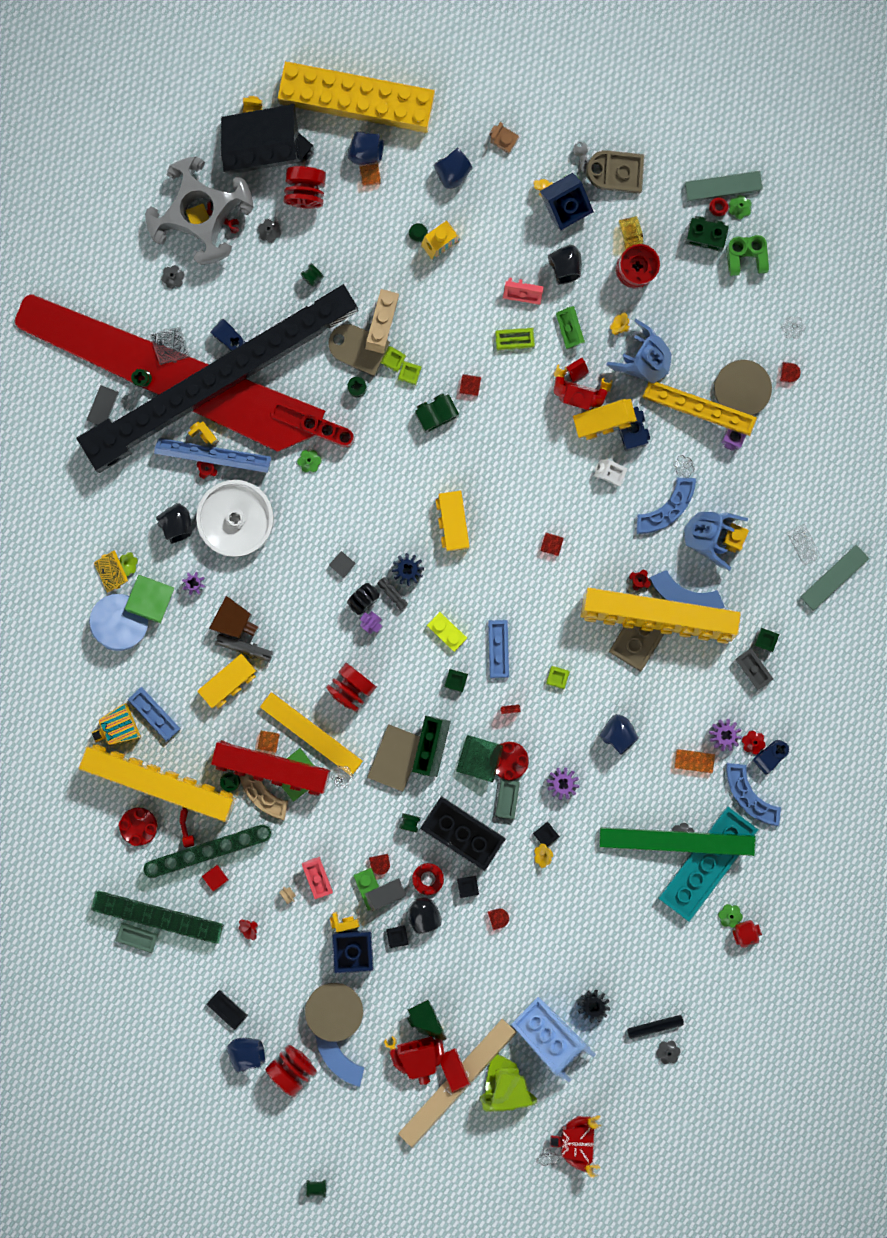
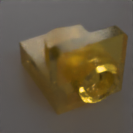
[619,216,643,249]

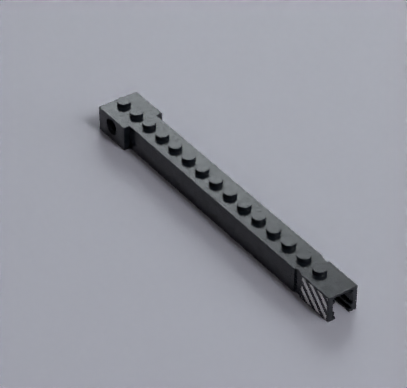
[76,284,359,473]

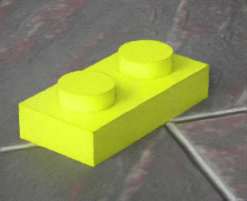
[427,612,467,652]

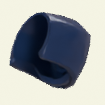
[347,131,384,165]
[433,147,473,189]
[599,714,639,755]
[226,1038,266,1073]

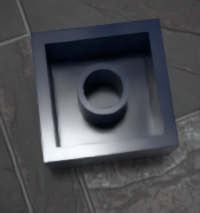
[540,172,594,230]
[332,930,374,973]

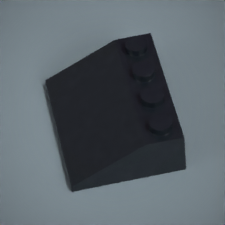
[221,104,303,174]

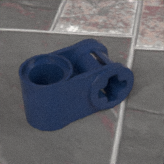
[210,318,246,351]
[752,740,789,775]

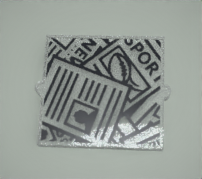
[150,327,190,365]

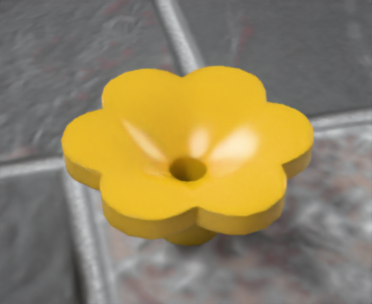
[533,179,553,197]
[610,313,630,335]
[534,843,553,868]

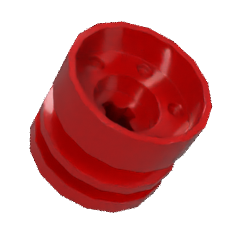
[283,166,326,209]
[615,244,660,289]
[326,662,377,713]
[265,1044,317,1097]

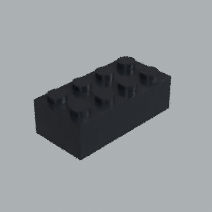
[420,796,506,871]

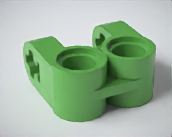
[726,235,769,276]

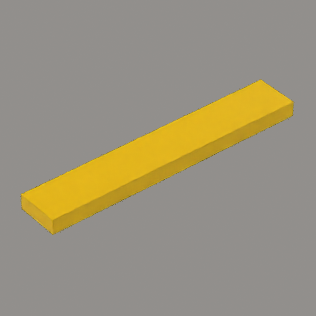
[643,382,757,436]
[260,692,363,776]

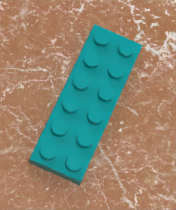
[658,806,759,922]

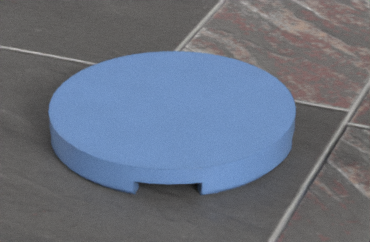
[89,594,148,651]

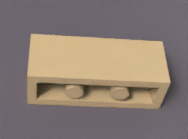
[365,289,399,354]

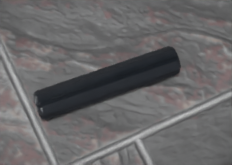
[627,1015,684,1039]

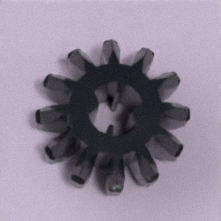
[347,583,380,615]
[577,989,610,1023]

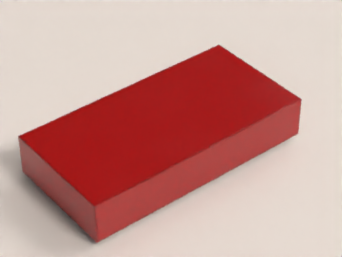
[440,1048,471,1093]

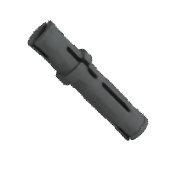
[215,633,273,663]

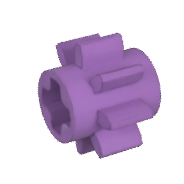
[182,572,206,595]
[360,611,383,635]

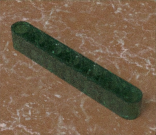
[143,824,273,878]
[91,890,224,944]

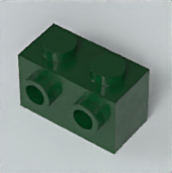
[685,216,729,252]

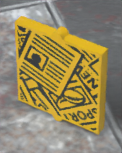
[94,550,128,593]

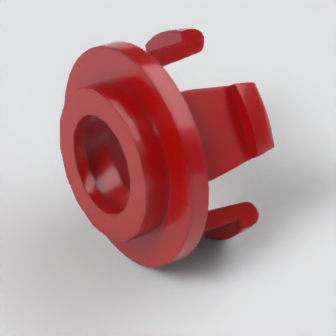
[412,863,444,895]

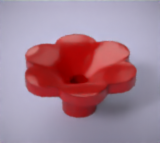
[742,731,766,754]
[239,919,258,941]

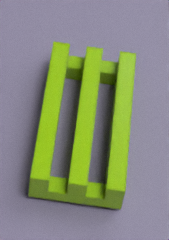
[495,328,535,350]

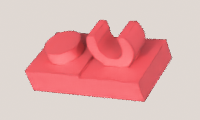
[503,277,544,305]
[302,857,333,899]

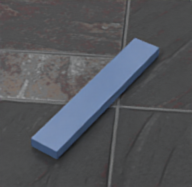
[154,438,271,473]

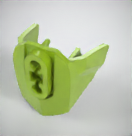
[479,1054,537,1112]

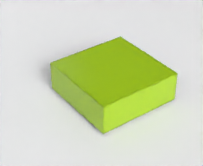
[380,346,406,372]
[398,361,422,385]
[546,666,570,689]

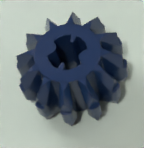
[392,553,424,586]

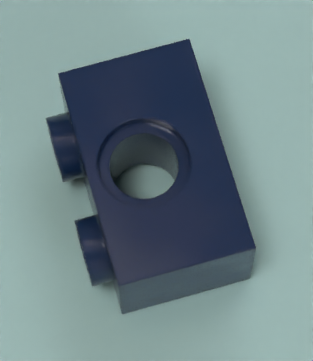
[618,406,650,451]

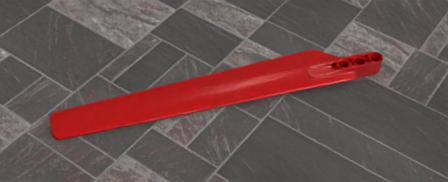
[15,294,355,452]

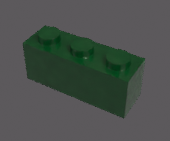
[412,715,451,777]

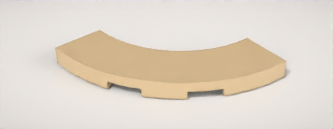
[239,774,288,820]

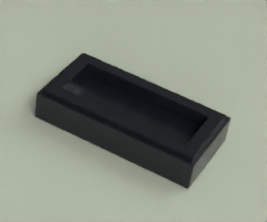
[206,989,248,1030]

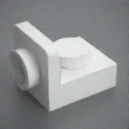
[594,459,627,486]

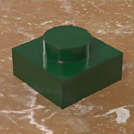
[754,628,780,652]
[444,669,468,693]

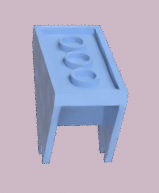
[511,997,596,1082]

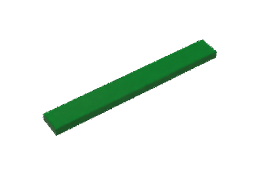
[600,827,756,856]

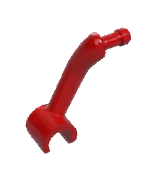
[206,202,239,233]
[180,807,195,848]

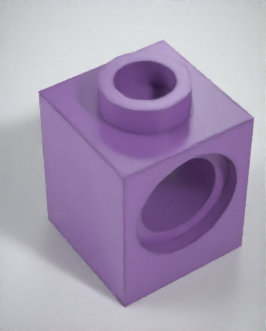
[721,428,746,451]

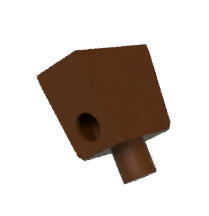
[209,596,259,638]

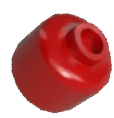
[732,920,762,948]

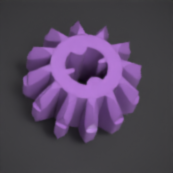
[709,719,742,751]
[547,767,579,800]

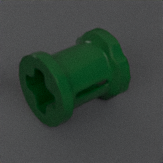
[131,369,152,387]
[306,1180,326,1198]

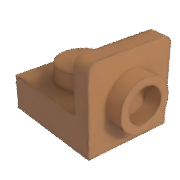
[489,122,520,154]

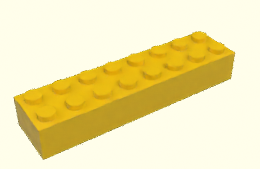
[278,61,435,133]
[580,588,741,644]
[79,744,237,822]

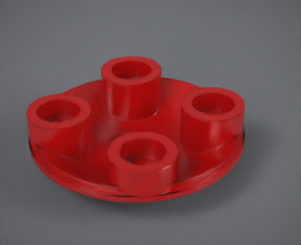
[490,742,529,780]
[119,807,158,846]

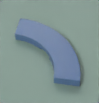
[637,478,696,534]
[649,570,725,609]
[726,763,781,826]
[315,1035,364,1087]

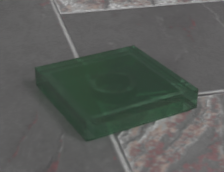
[456,735,504,783]

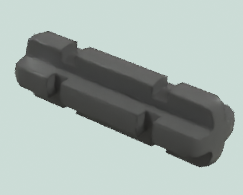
[378,577,408,610]

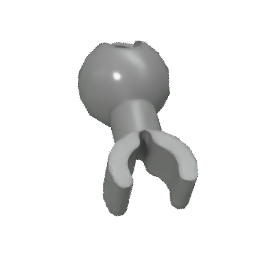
[573,142,594,173]

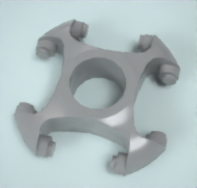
[145,156,254,265]

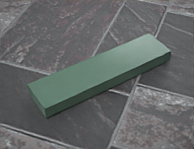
[684,171,763,202]
[800,545,869,611]

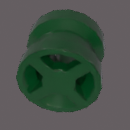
[300,263,324,287]
[347,377,367,398]
[220,772,240,792]
[399,813,421,833]

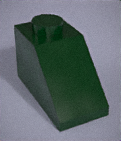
[407,1000,447,1041]

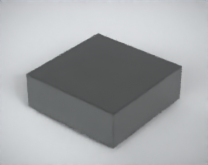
[329,551,356,578]

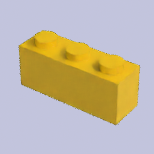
[573,399,637,440]
[435,490,470,552]
[197,654,258,709]

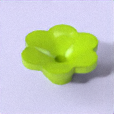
[119,552,138,576]

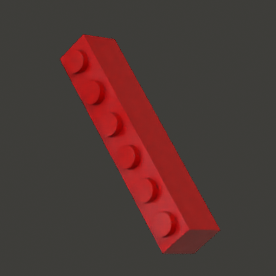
[211,741,331,796]

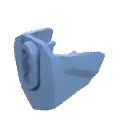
[606,318,672,383]
[684,512,748,571]

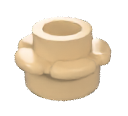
[279,887,296,904]

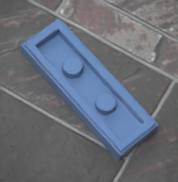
[488,620,509,678]
[128,687,181,742]

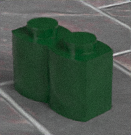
[415,393,459,433]

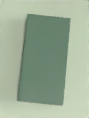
[495,779,520,820]
[115,922,159,953]

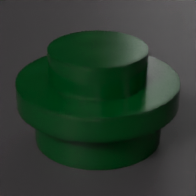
[409,223,428,243]

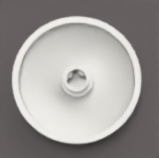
[196,480,274,557]

